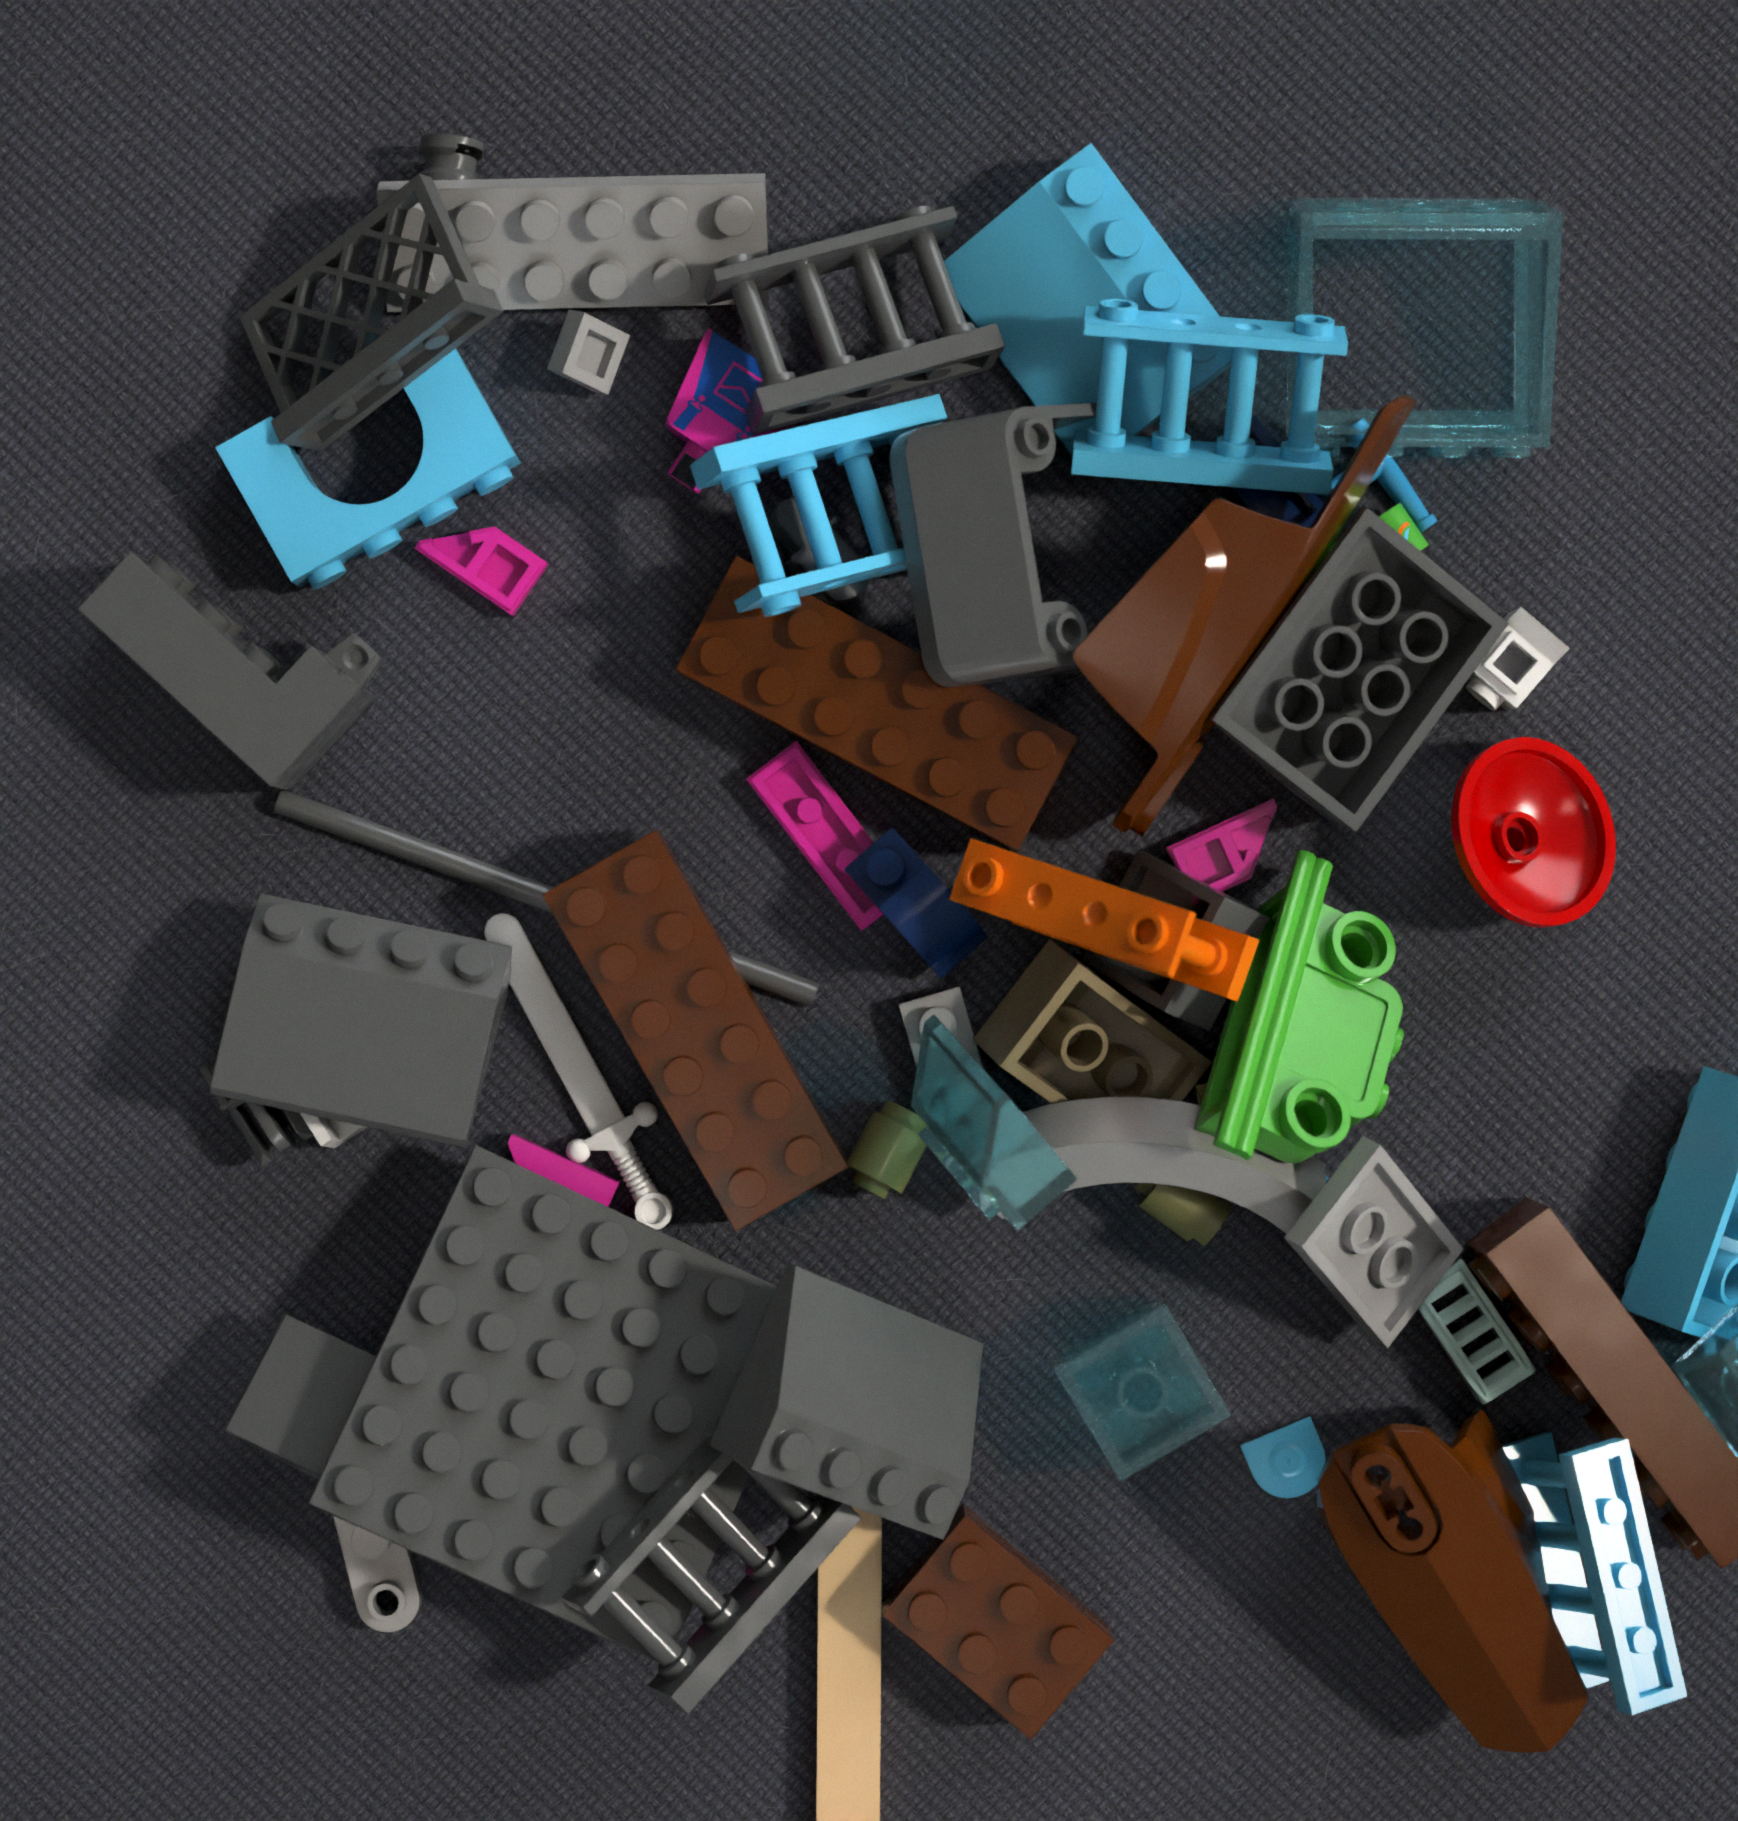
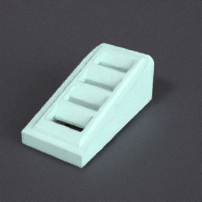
[1418,1258,1536,1404]

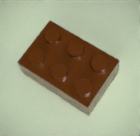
[882,1504,1114,1739]

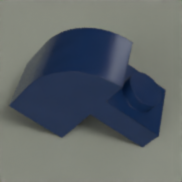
[844,827,988,979]

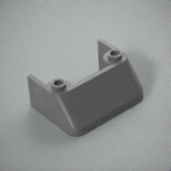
[890,402,1096,688]

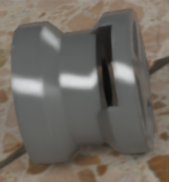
[420,134,485,180]

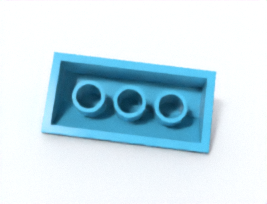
[1621,1066,1738,1349]

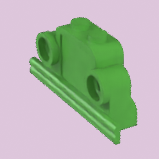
[1194,850,1404,1163]

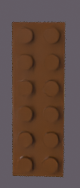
[676,556,1078,852]
[542,828,848,1231]
[1466,1197,1738,1569]

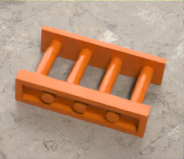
[949,838,1259,1002]

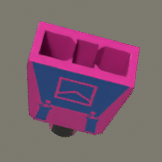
[665,328,796,494]

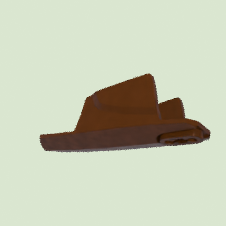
[1073,395,1417,837]

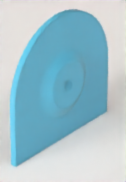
[1240,1416,1326,1498]

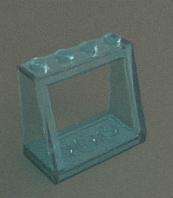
[1286,198,1563,458]

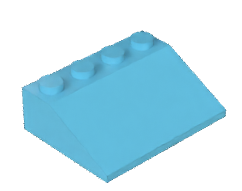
[944,143,1233,457]

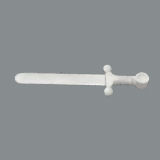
[484,913,674,1230]

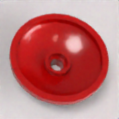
[1451,737,1616,928]

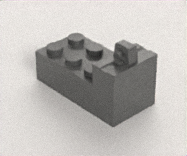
[78,551,383,791]

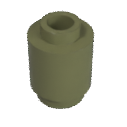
[847,1100,931,1200]
[1135,1183,1233,1246]

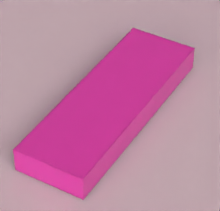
[746,741,883,931]

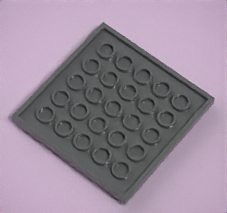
[307,1145,778,1663]

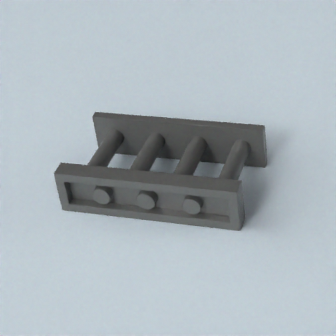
[703,206,1005,435]
[561,1411,861,1714]

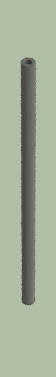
[274,789,820,1007]

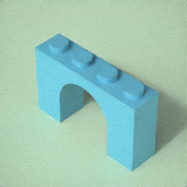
[215,348,521,590]

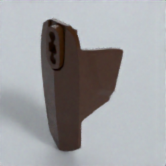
[1317,1410,1588,1753]

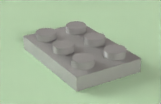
[1284,1136,1463,1348]

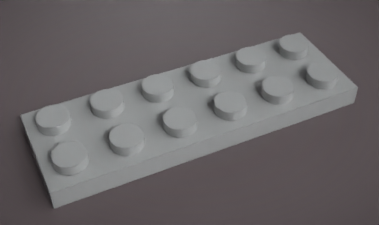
[377,173,770,312]

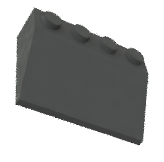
[1208,507,1509,832]
[210,893,512,1148]
[709,1263,983,1540]

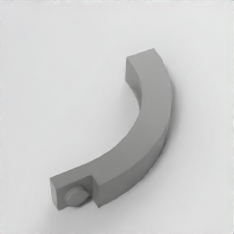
[958,1097,1326,1234]

